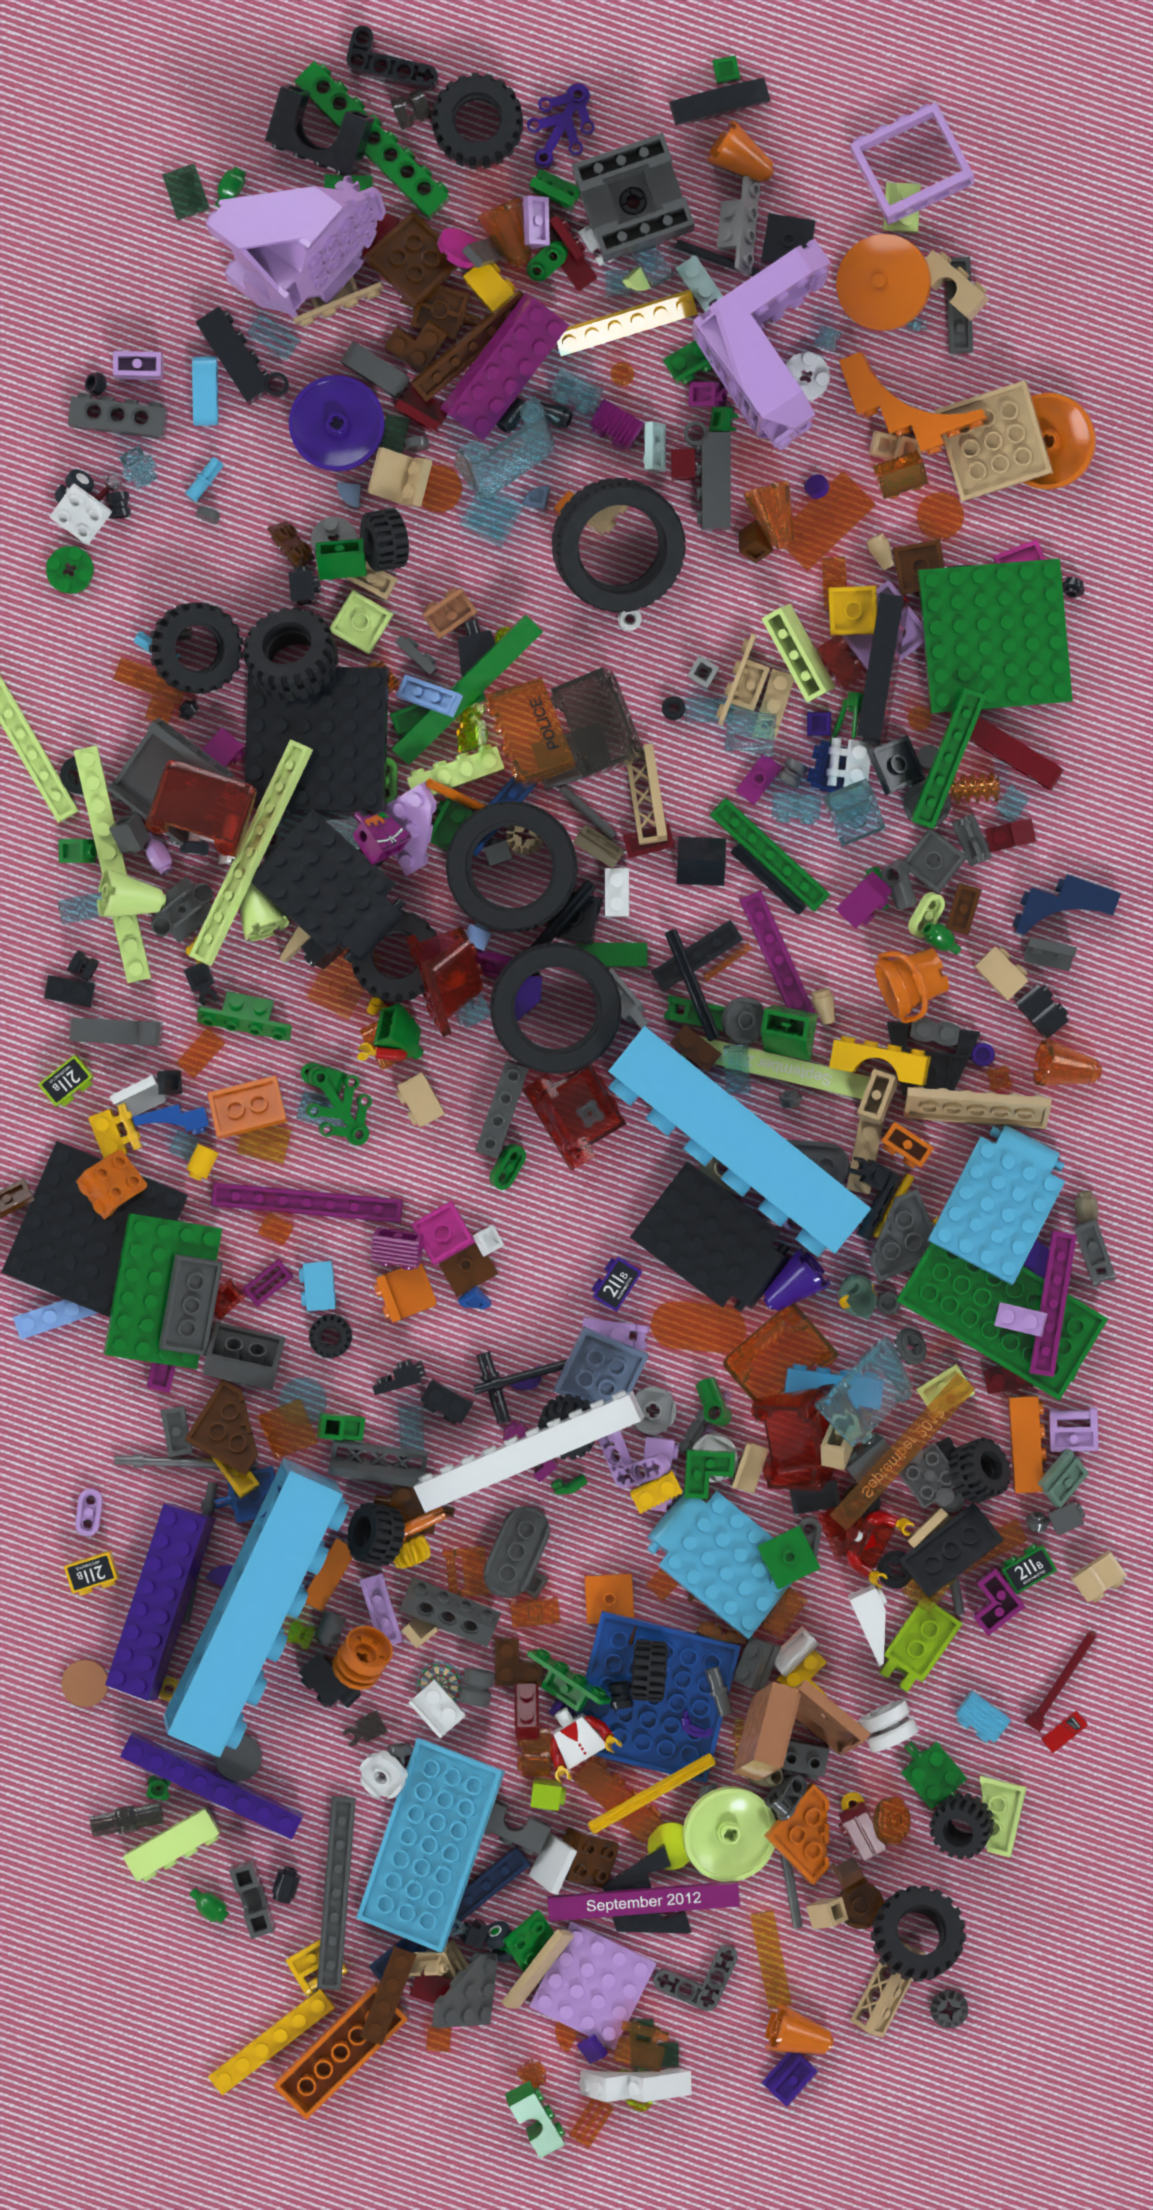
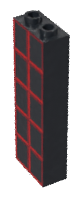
[857,593,909,747]

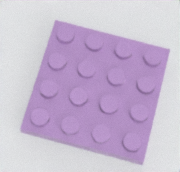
[529,1920,657,2049]

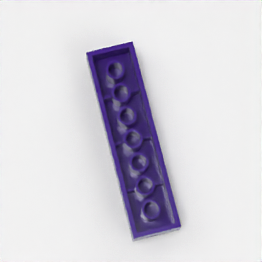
[105,1503,216,1701]

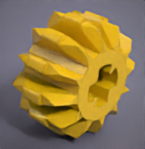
[393,1535,431,1569]

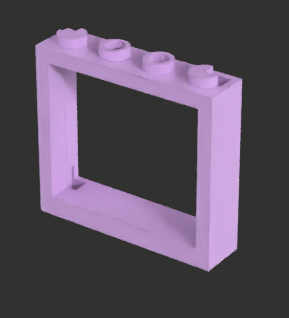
[850,103,974,225]

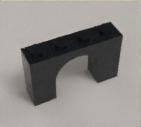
[265,84,375,176]

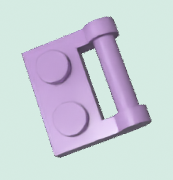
[1049,1407,1098,1452]

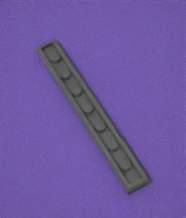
[317,1796,356,1990]

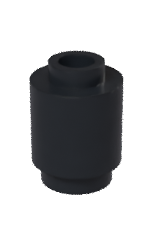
[272,1866,301,1904]

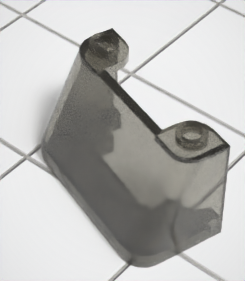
[550,667,645,779]

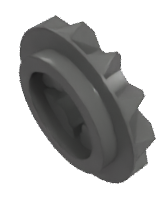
[894,1328,927,1366]
[930,1990,968,2029]

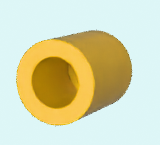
[186,1143,219,1181]

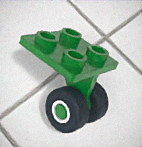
[485,1910,554,1972]

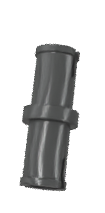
[704,1666,734,1717]

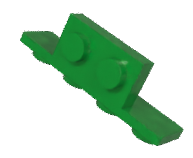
[197,991,292,1041]
[527,1648,612,1712]

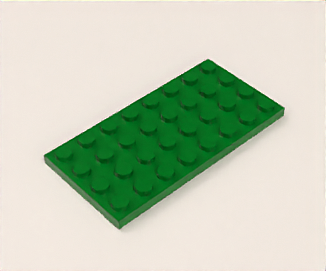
[896,1243,1108,1401]

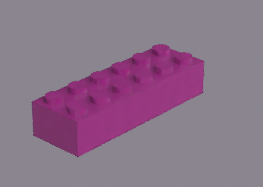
[440,293,570,441]

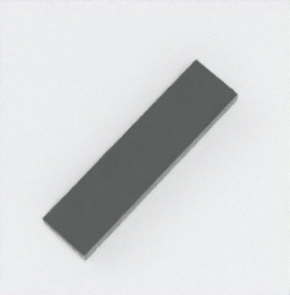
[946,257,973,354]

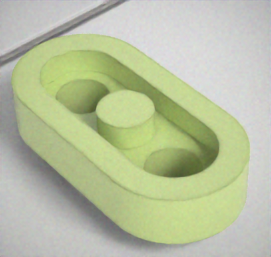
[908,892,945,938]

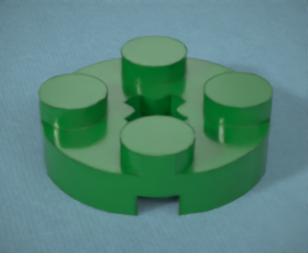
[46,546,94,595]

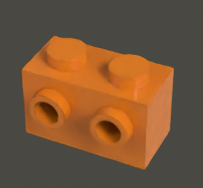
[880,1121,934,1169]

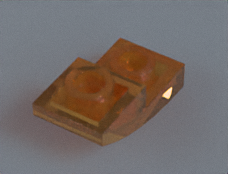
[695,1621,746,1646]

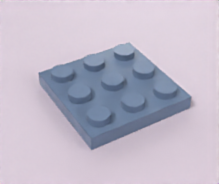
[553,1326,649,1406]

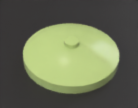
[682,1786,776,1882]

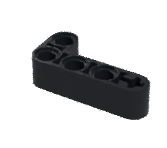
[346,26,438,91]

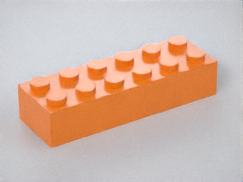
[273,1981,410,2120]

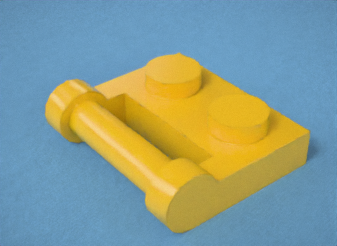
[285,1939,348,1996]

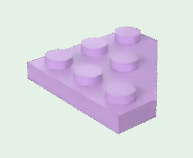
[372,782,437,876]

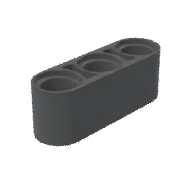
[340,341,410,399]

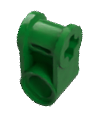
[301,1062,348,1097]

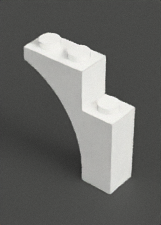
[579,2067,692,2102]

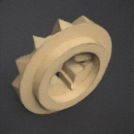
[506,826,543,855]

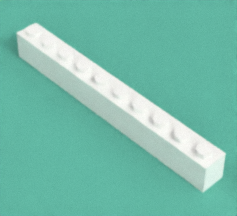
[414,1390,644,1513]

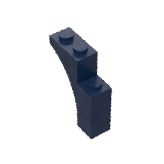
[1012,874,1121,936]

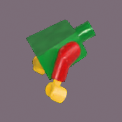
[357,997,424,1061]

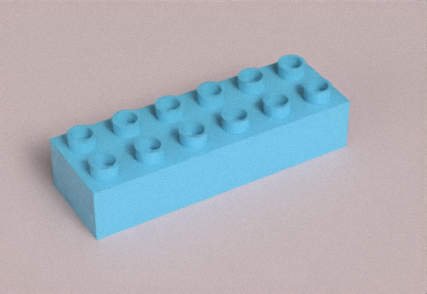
[608,1026,871,1258]
[163,1458,349,1757]

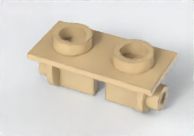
[408,1951,452,1977]

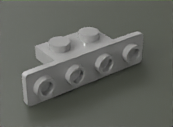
[717,176,760,275]

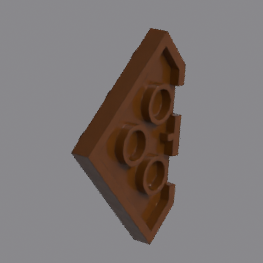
[184,1379,258,1477]

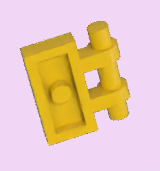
[88,1103,142,1158]

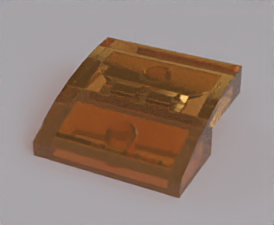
[257,1398,319,1460]

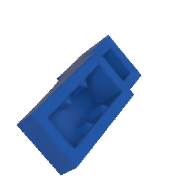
[133,1104,211,1135]

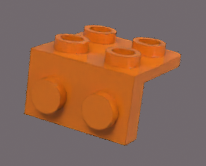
[76,1150,147,1220]
[373,1263,437,1323]

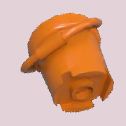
[874,948,949,1023]

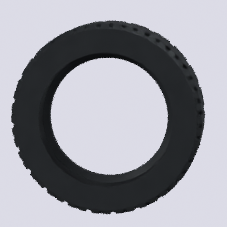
[551,478,686,613]
[446,801,578,932]
[490,942,622,1074]

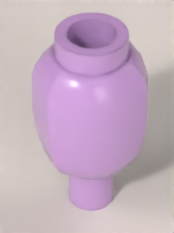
[145,832,173,875]

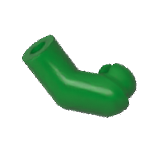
[551,1474,588,1495]

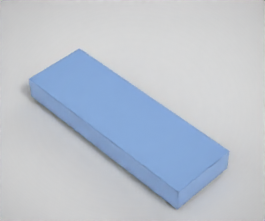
[395,674,463,717]

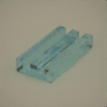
[247,313,300,361]

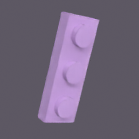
[359,1572,403,1645]

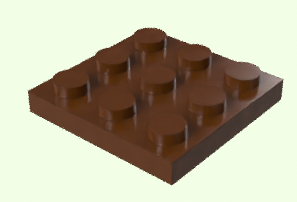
[363,211,458,307]

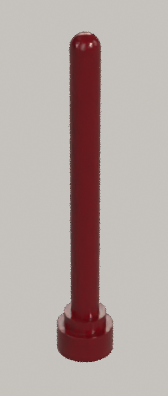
[1024,1630,1097,1732]

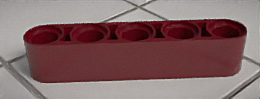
[969,716,1064,791]

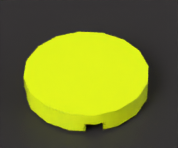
[647,1822,690,1870]

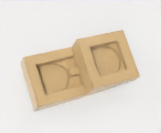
[869,431,922,465]

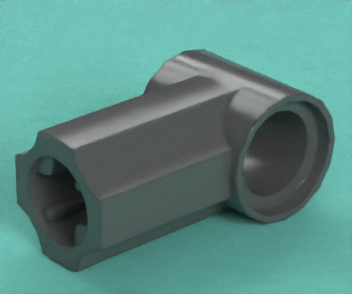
[881,859,917,910]

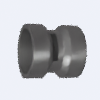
[776,757,809,789]

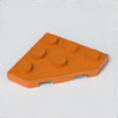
[764,1783,829,1885]

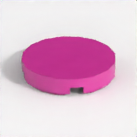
[437,228,477,268]

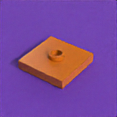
[584,1573,634,1624]

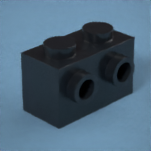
[288,567,321,606]
[420,1379,474,1425]

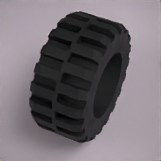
[432,73,523,170]
[149,602,244,694]
[243,607,339,701]
[351,910,442,1003]
[871,1885,966,1982]

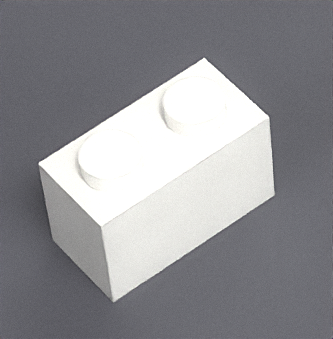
[605,868,629,917]

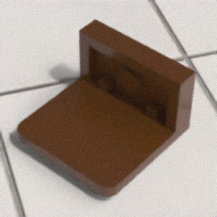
[562,1827,619,1888]

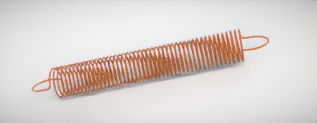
[698,939,757,984]

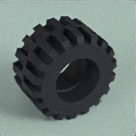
[360,508,409,572]
[537,1394,596,1460]
[948,1437,1011,1503]
[347,1502,405,1566]
[631,1639,668,1702]
[929,1792,995,1859]

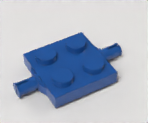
[214,1466,281,1523]

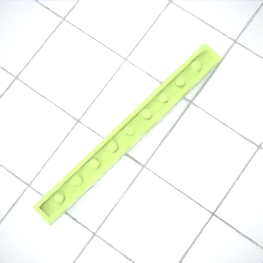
[189,739,313,966]
[74,745,152,983]

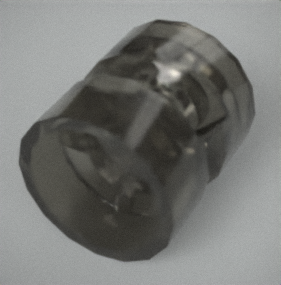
[390,89,433,130]

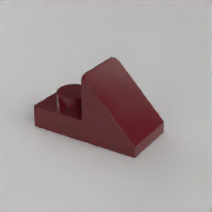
[985,819,1037,853]

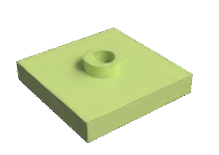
[330,589,394,655]

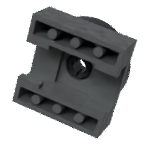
[572,133,695,262]

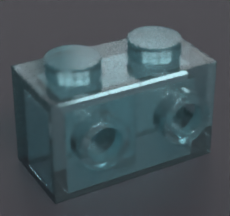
[550,370,604,415]
[771,792,821,825]

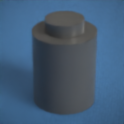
[315,1609,347,1647]

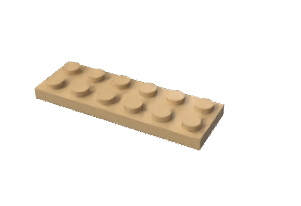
[903,1086,1052,1129]

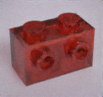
[816,635,864,690]

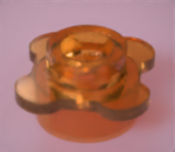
[986,1065,1012,1091]

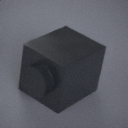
[301,938,344,970]

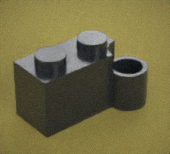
[298,1653,362,1708]

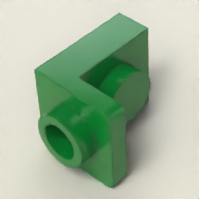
[59,839,97,863]

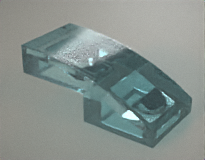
[58,892,102,924]

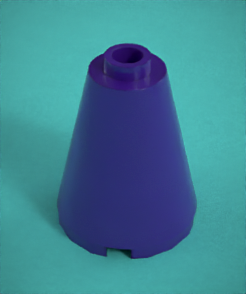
[763,1248,831,1311]

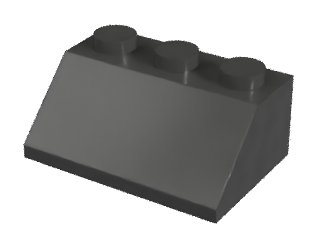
[203,1322,285,1391]

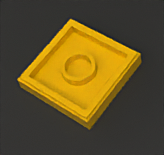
[828,586,877,636]

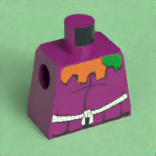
[353,808,412,865]

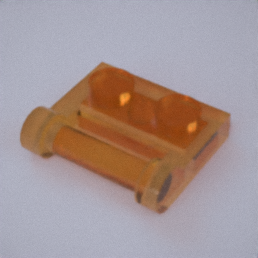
[442,1546,490,1597]

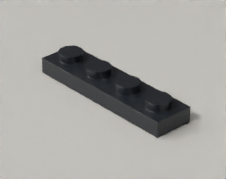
[651,920,743,992]

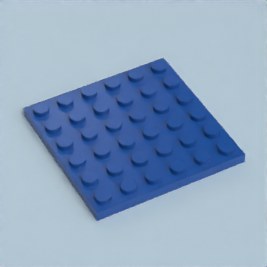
[575,1610,741,1783]

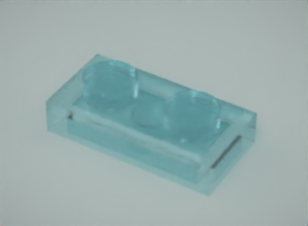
[723,1044,751,1093]

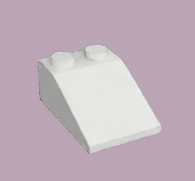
[847,1584,887,1666]

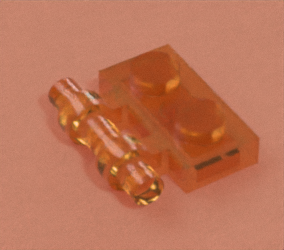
[613,2021,669,2072]

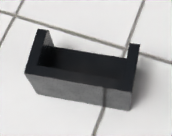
[789,1478,841,1516]

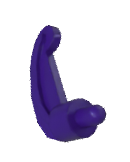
[510,1365,542,1390]
[681,1710,713,1738]

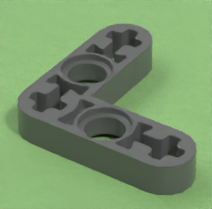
[653,1944,738,2011]

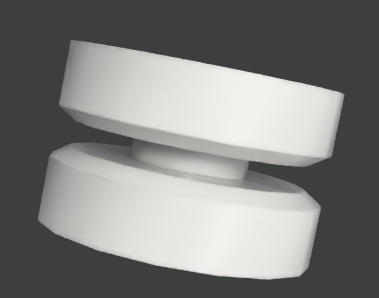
[857,1699,919,1753]

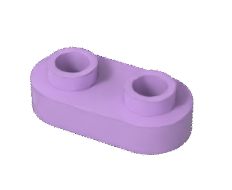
[75,1488,103,1536]

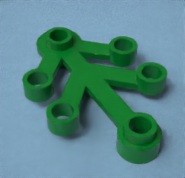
[306,1066,372,1146]

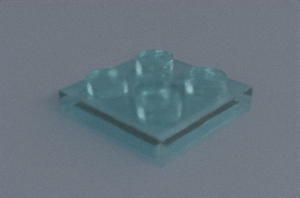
[459,482,524,548]

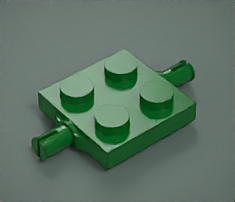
[900,1741,968,1810]

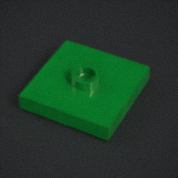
[756,1525,820,1590]

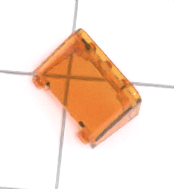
[723,1304,840,1417]

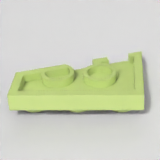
[980,1775,1027,1857]

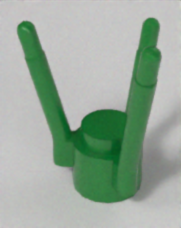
[829,692,864,746]

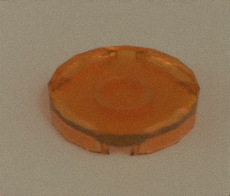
[422,465,462,513]
[916,492,964,540]
[873,1797,911,1845]

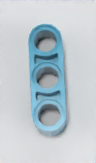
[192,356,218,426]

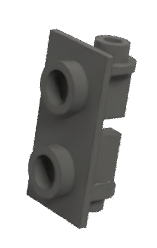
[952,814,992,867]

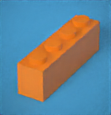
[1008,1395,1047,1493]

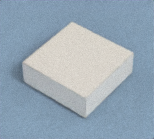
[472,1225,504,1257]

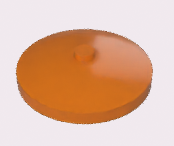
[836,234,931,331]
[1023,393,1096,490]

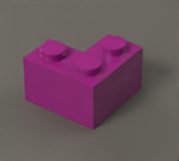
[971,1567,1026,1636]

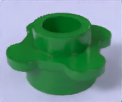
[146,1776,171,1801]

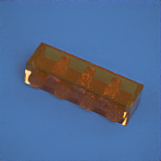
[572,1756,662,1843]

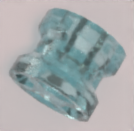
[813,325,842,352]

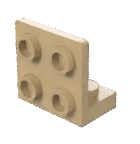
[367,447,433,507]

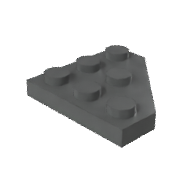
[869,1188,934,1282]
[432,1952,498,2028]

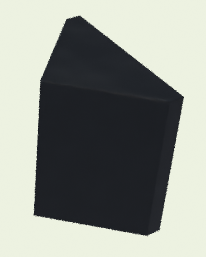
[677,836,726,886]

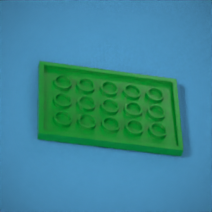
[103,1213,222,1369]

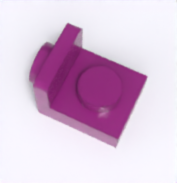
[689,382,727,407]

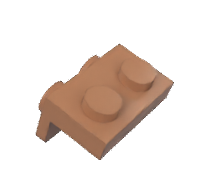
[422,587,478,640]

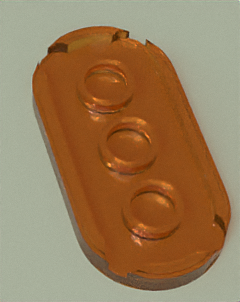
[651,1301,746,1353]

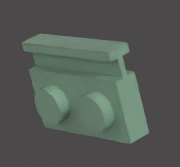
[1037,1449,1089,1508]

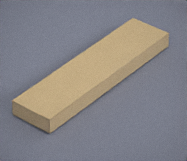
[501,1929,574,2009]

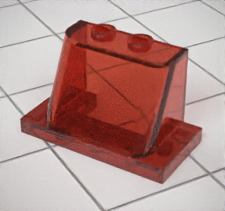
[406,926,484,1037]
[522,1064,627,1171]

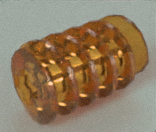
[950,772,1000,804]

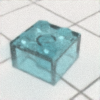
[822,778,886,847]

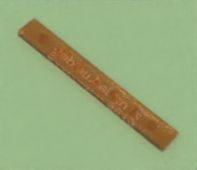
[830,1373,975,1531]

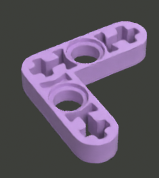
[598,1430,671,1488]

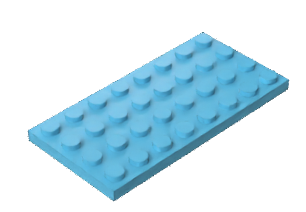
[356,1738,505,1953]

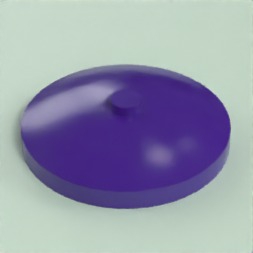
[289,375,385,472]

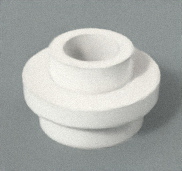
[618,610,642,631]

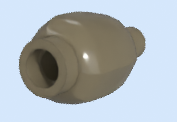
[1074,1190,1099,1223]

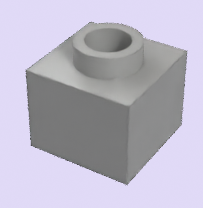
[687,656,720,689]

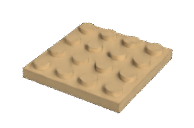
[935,380,1053,502]

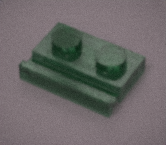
[162,163,210,221]

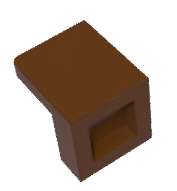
[739,520,773,564]
[830,1857,868,1894]

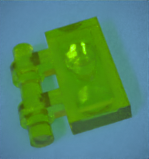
[456,703,488,753]

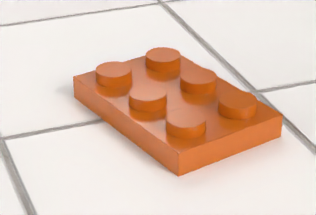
[207,1075,287,1139]

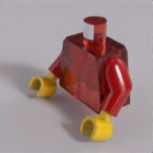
[842,1511,915,1587]

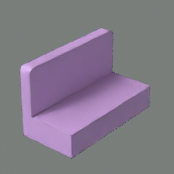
[523,195,550,249]

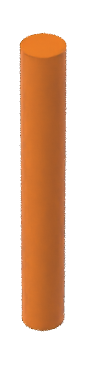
[426,778,485,811]

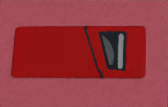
[1041,1711,1088,1753]

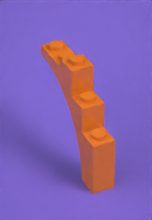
[839,352,988,455]

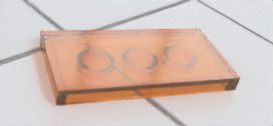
[774,471,876,572]

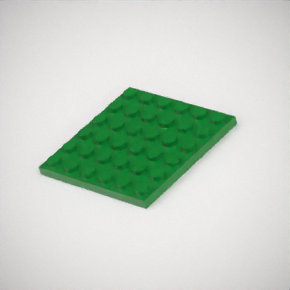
[917,559,1073,714]

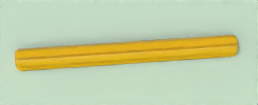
[588,1753,716,1834]

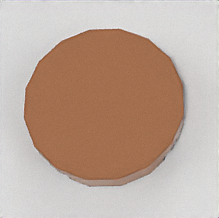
[61,1660,109,1707]

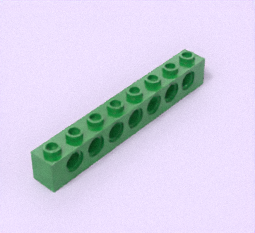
[294,61,450,220]

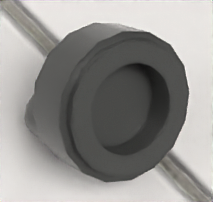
[388,1743,412,1766]

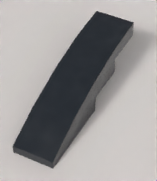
[669,78,771,126]

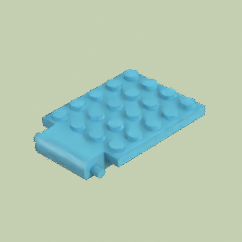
[927,1124,1065,1285]
[647,1490,792,1639]

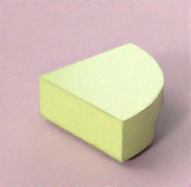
[622,267,650,291]

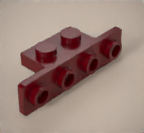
[549,208,597,291]

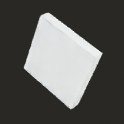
[529,1833,577,1895]

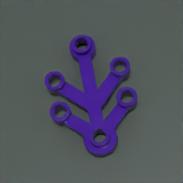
[527,83,595,169]

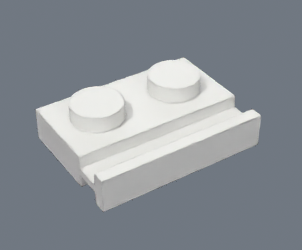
[409,1679,466,1738]

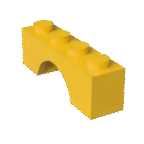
[829,1036,931,1085]

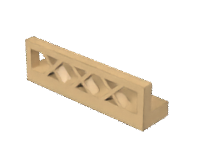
[625,743,668,845]
[850,1940,926,2038]

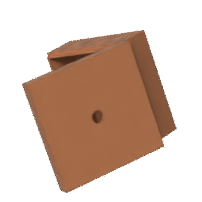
[732,1680,871,1781]

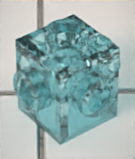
[119,445,158,490]

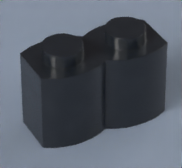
[1015,984,1069,1039]

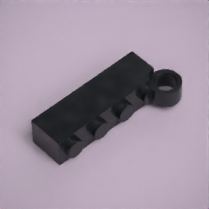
[196,307,289,405]

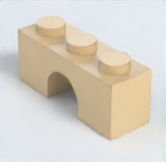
[926,250,990,321]

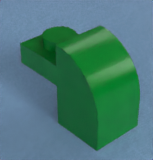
[317,1412,366,1441]

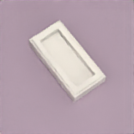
[774,1626,819,1677]

